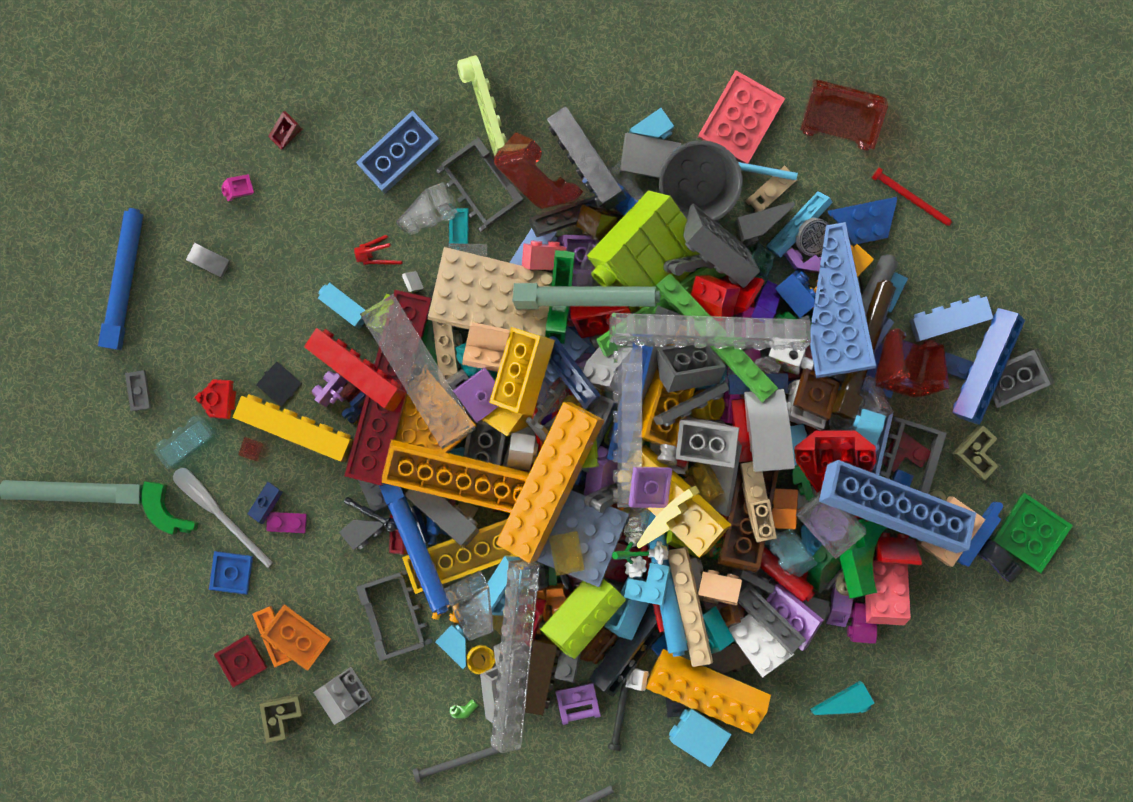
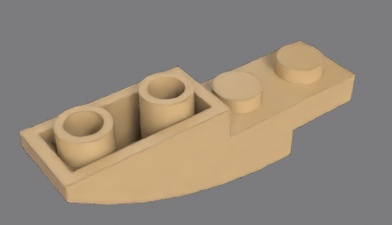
[740,461,777,542]

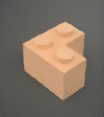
[698,570,742,606]

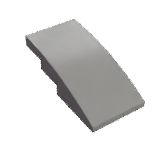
[744,389,795,472]

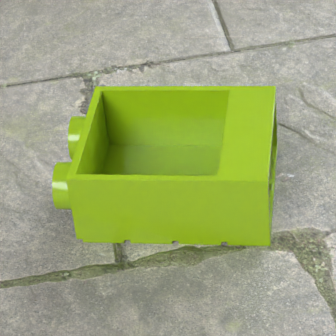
[587,190,700,312]

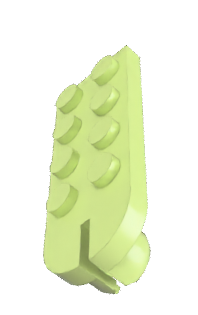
[457,55,507,157]

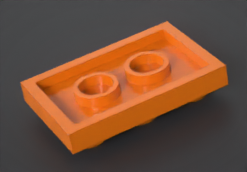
[260,605,331,671]

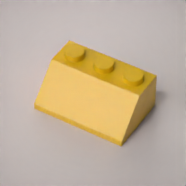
[463,406,532,436]

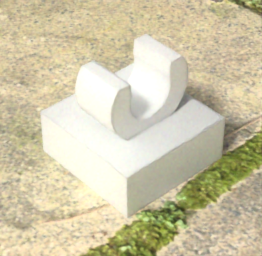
[626,668,649,691]

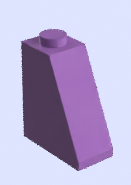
[584,446,620,496]

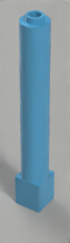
[641,512,688,657]

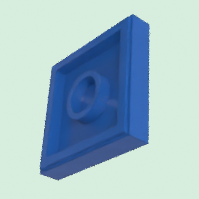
[209,551,253,595]

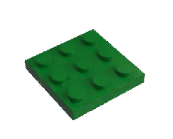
[992,493,1073,573]

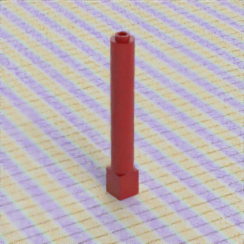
[717,511,815,602]

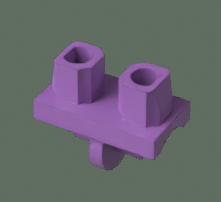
[312,371,347,407]

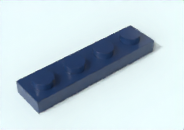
[549,336,601,409]

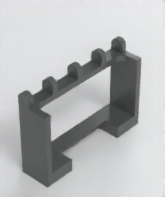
[436,137,524,232]
[526,363,604,444]
[879,417,947,494]
[356,570,433,661]

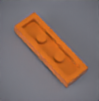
[252,606,291,667]

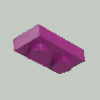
[267,512,307,533]

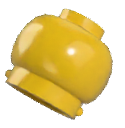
[691,389,725,420]

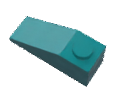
[810,681,874,715]

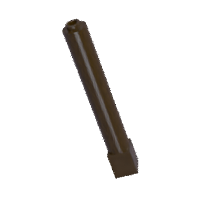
[832,280,896,419]

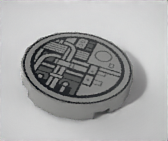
[796,218,829,256]

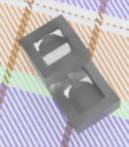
[186,243,231,278]

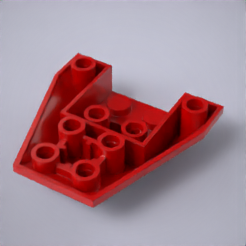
[794,431,876,496]

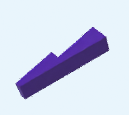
[751,279,780,326]

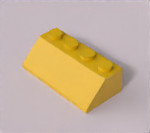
[489,327,555,416]

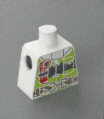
[769,338,814,375]

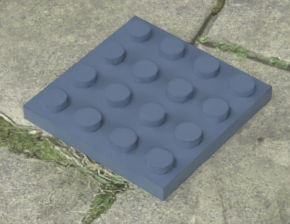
[537,490,630,587]

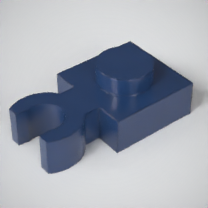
[342,391,366,424]

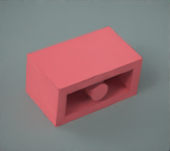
[522,240,567,270]

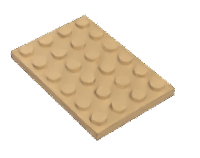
[428,247,553,337]

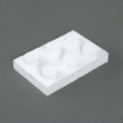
[729,614,794,678]

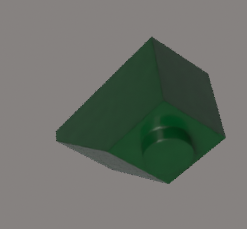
[806,545,842,593]

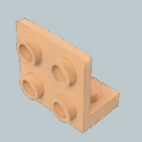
[462,322,510,372]

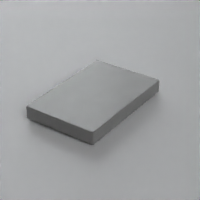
[620,133,681,179]

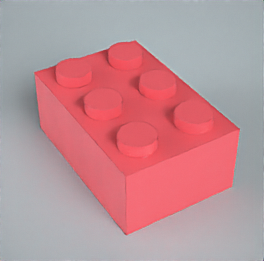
[865,561,911,625]

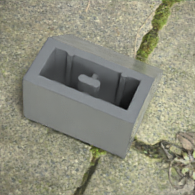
[313,667,372,725]

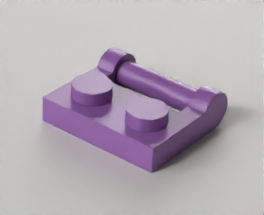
[556,683,601,725]

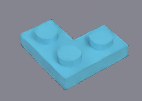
[624,563,671,606]

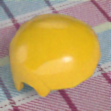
[466,645,495,674]

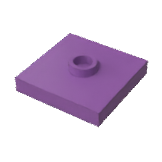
[453,368,499,423]
[628,467,672,508]

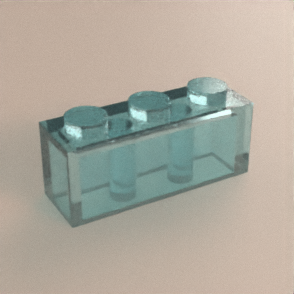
[153,415,217,469]

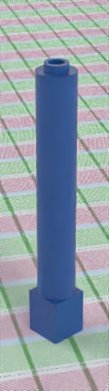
[98,208,144,350]
[379,483,450,615]

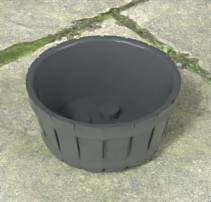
[659,140,743,220]

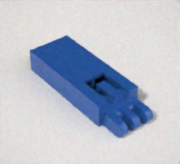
[957,502,1003,567]

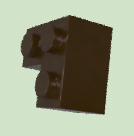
[576,204,623,241]

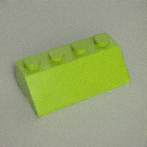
[540,579,626,659]

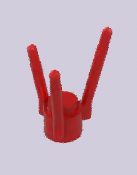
[354,235,403,265]

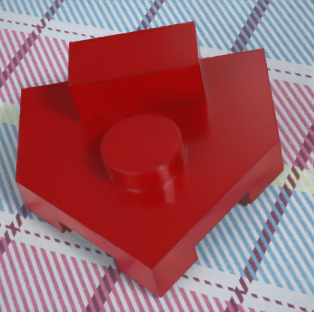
[194,379,236,419]

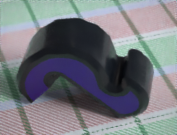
[977,539,1023,583]

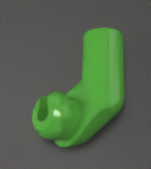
[449,699,479,718]

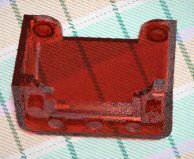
[800,79,888,150]
[494,132,583,209]
[875,329,950,397]

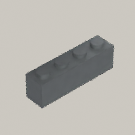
[405,489,480,548]

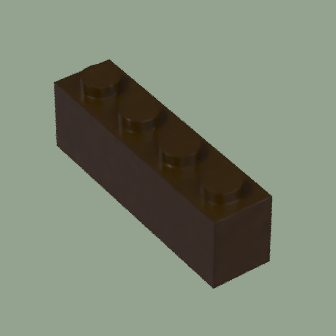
[520,633,560,716]
[706,641,752,675]

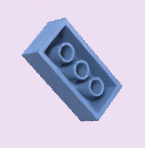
[356,110,440,194]

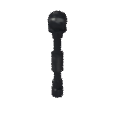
[344,497,398,532]

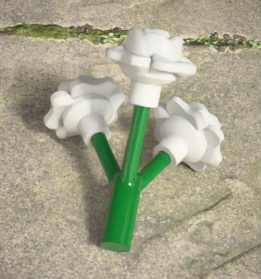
[612,527,668,578]

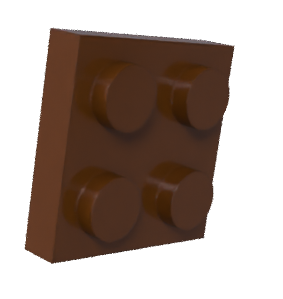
[793,368,840,420]

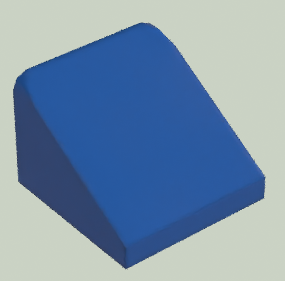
[891,469,914,487]
[651,633,668,657]

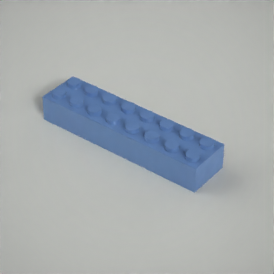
[819,460,976,553]

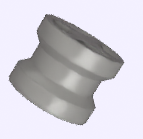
[657,444,677,465]

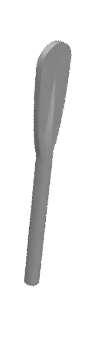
[173,468,273,568]

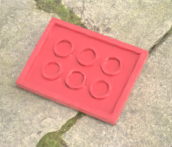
[698,70,785,164]

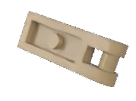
[745,166,798,213]

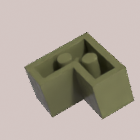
[952,426,998,480]
[259,694,305,743]

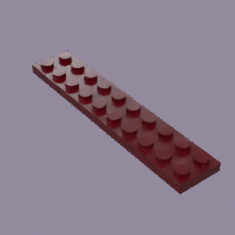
[344,290,432,486]

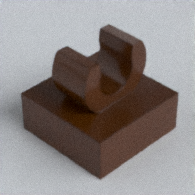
[720,604,745,627]

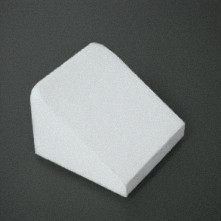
[402,271,424,293]

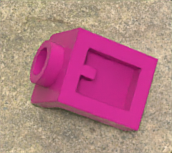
[222,174,254,201]

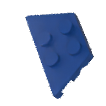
[828,197,897,245]

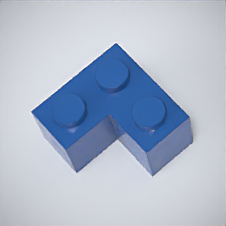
[775,270,816,318]

